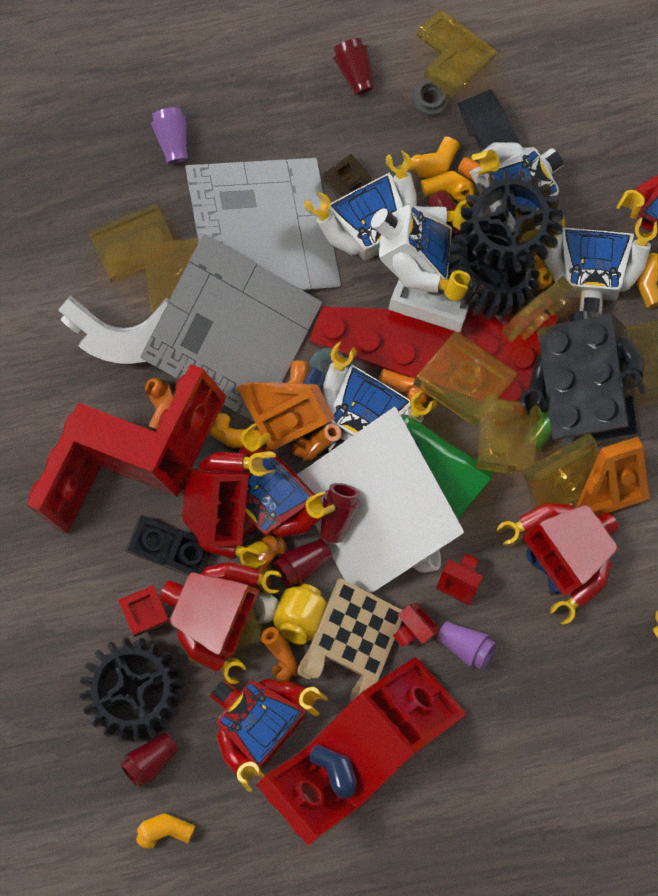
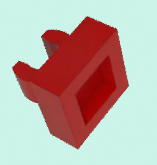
[436,553,484,606]
[118,585,170,637]
[393,602,440,647]

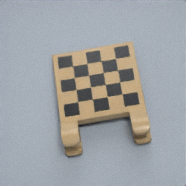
[297,578,402,701]

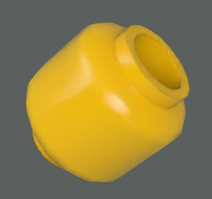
[273,584,327,645]

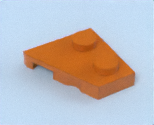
[237,381,335,450]
[575,437,650,516]

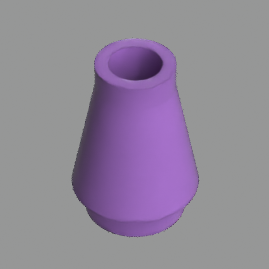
[151,107,188,164]
[437,621,497,670]

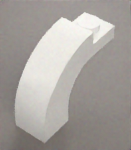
[59,295,169,364]

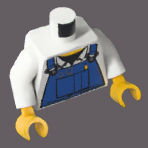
[469,143,564,243]
[304,150,417,261]
[371,200,471,301]
[544,215,658,318]
[322,342,437,452]

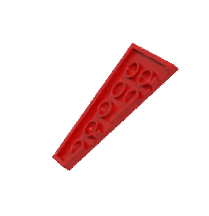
[309,306,559,420]

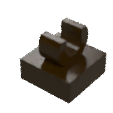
[322,154,373,199]

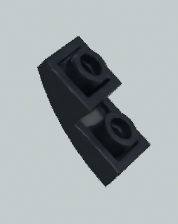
[457,89,519,152]
[125,515,211,576]

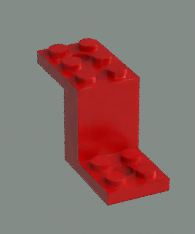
[27,364,227,534]
[256,657,467,846]

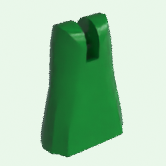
[402,414,493,519]

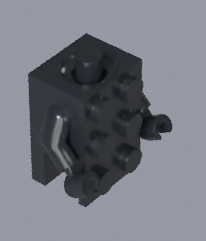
[520,311,646,450]

